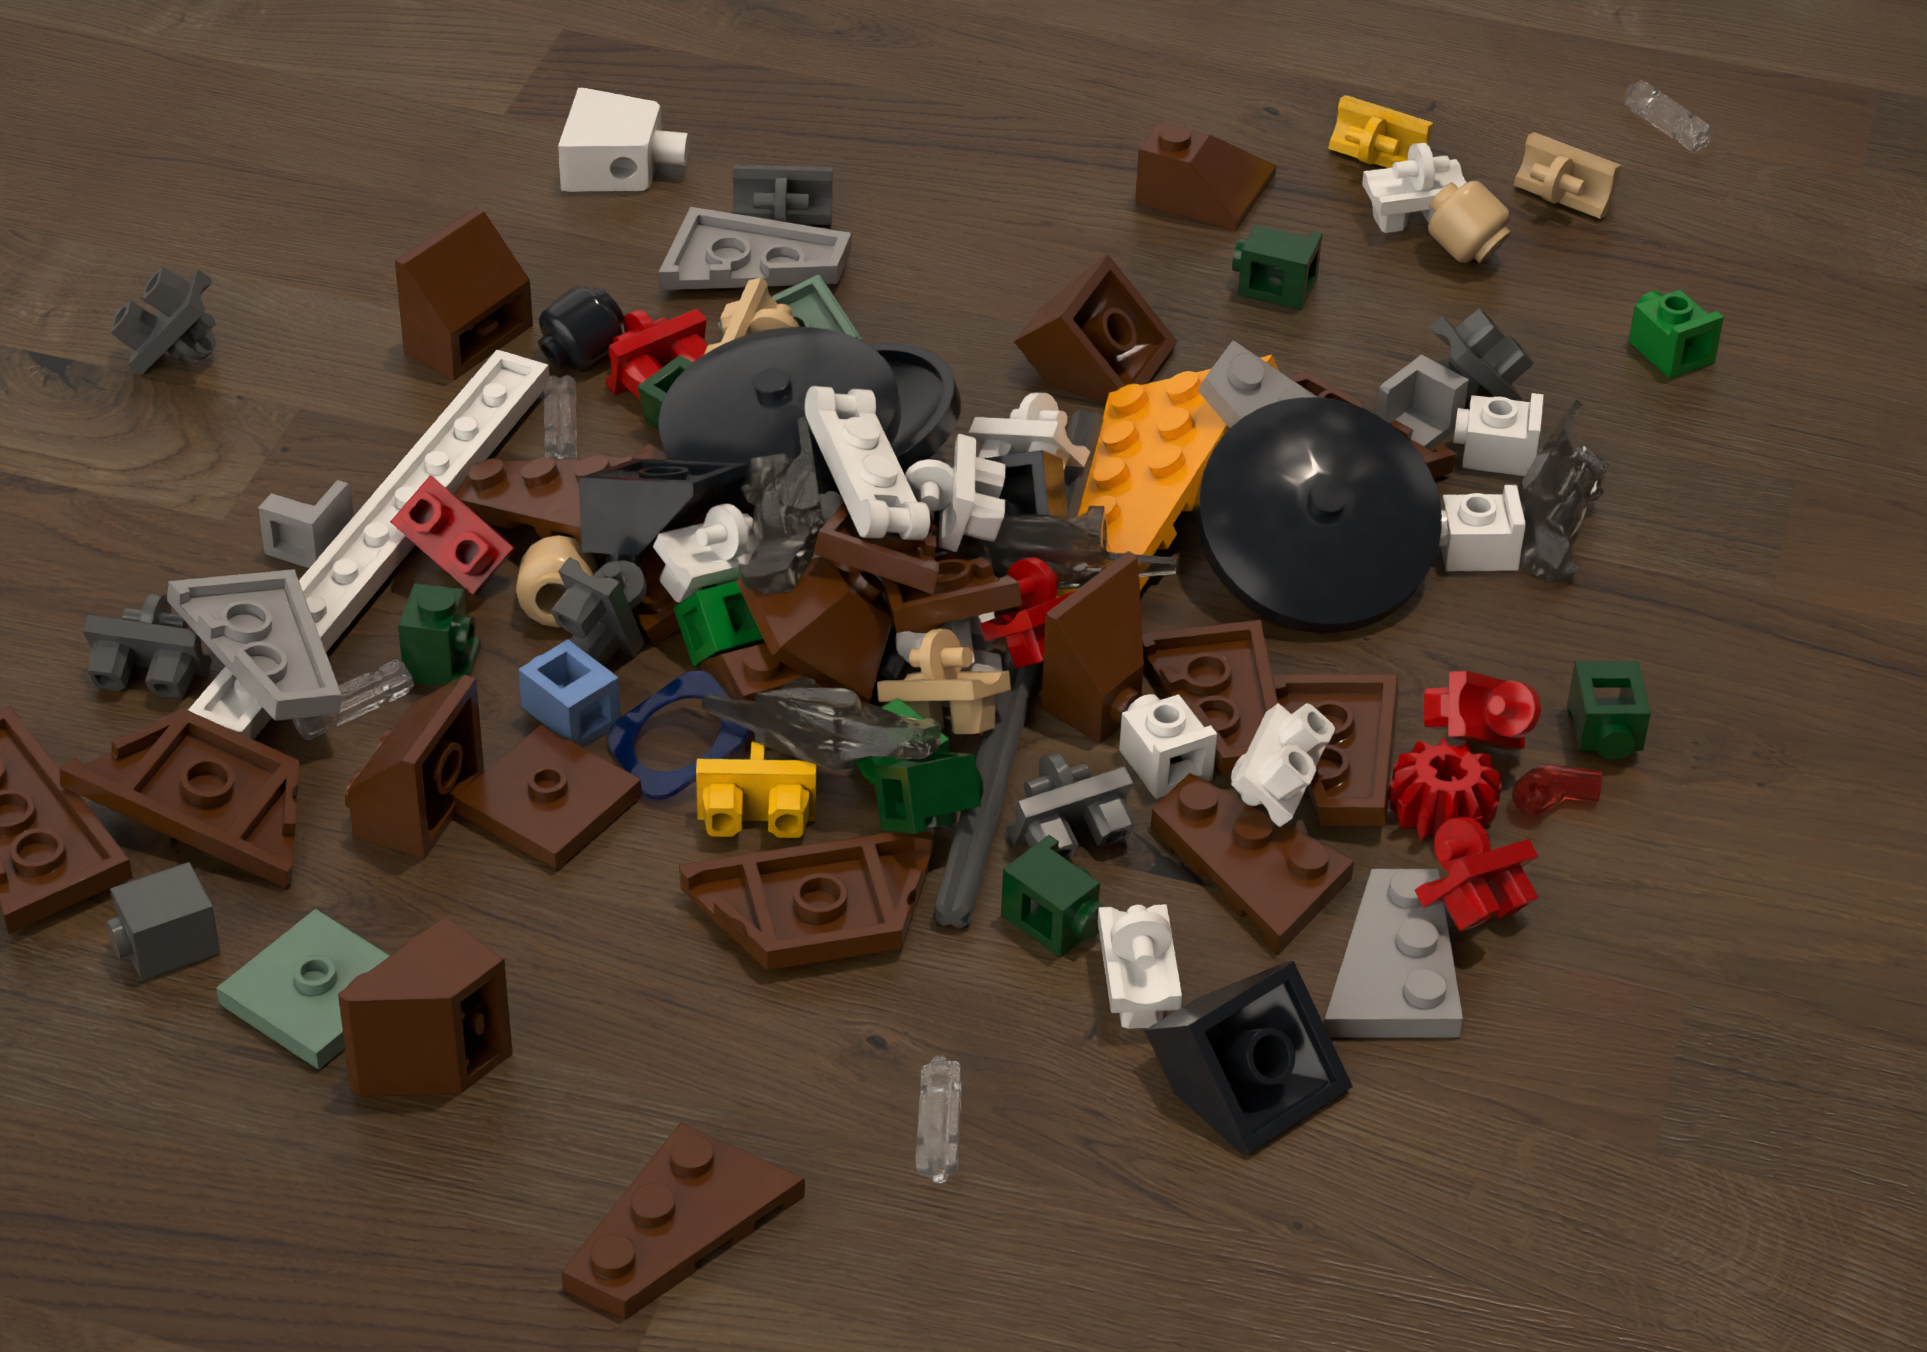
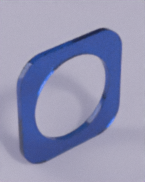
[607,671,750,800]

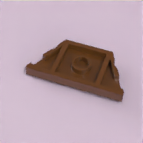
[60,708,300,889]
[679,827,935,970]

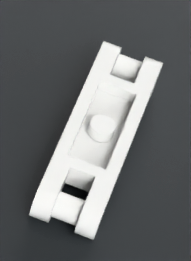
[805,386,930,540]

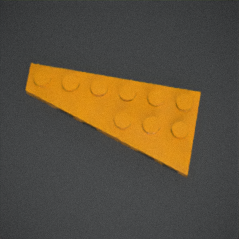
[1057,355,1279,596]

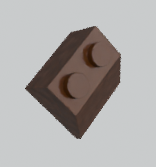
[345,675,484,860]

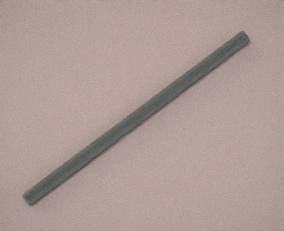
[935,409,1103,929]

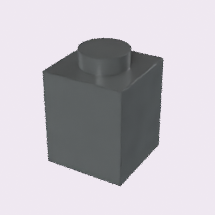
[105,862,221,981]

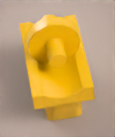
[1328,95,1434,168]
[696,741,817,838]

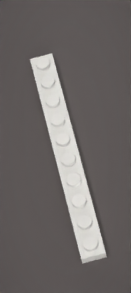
[188,350,550,740]

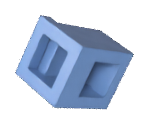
[518,639,621,748]

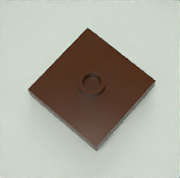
[454,725,642,871]

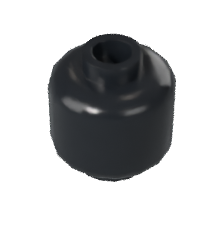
[538,286,624,372]

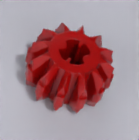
[1388,736,1502,842]

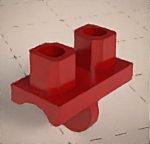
[605,308,708,400]
[390,475,516,596]
[980,557,1076,669]
[1424,671,1541,750]
[1414,817,1539,932]

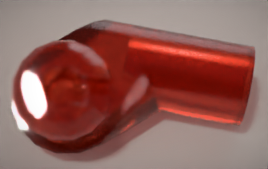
[1512,763,1602,816]

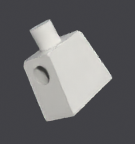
[558,87,690,192]

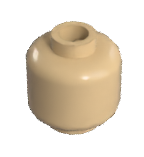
[1428,180,1511,264]
[516,535,599,628]

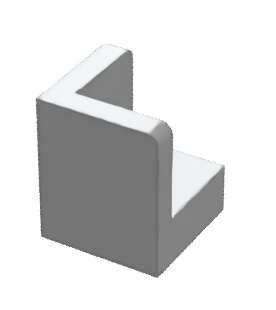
[1376,355,1469,450]
[258,480,354,568]

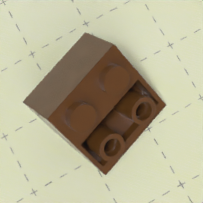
[395,207,533,380]
[338,916,513,1097]

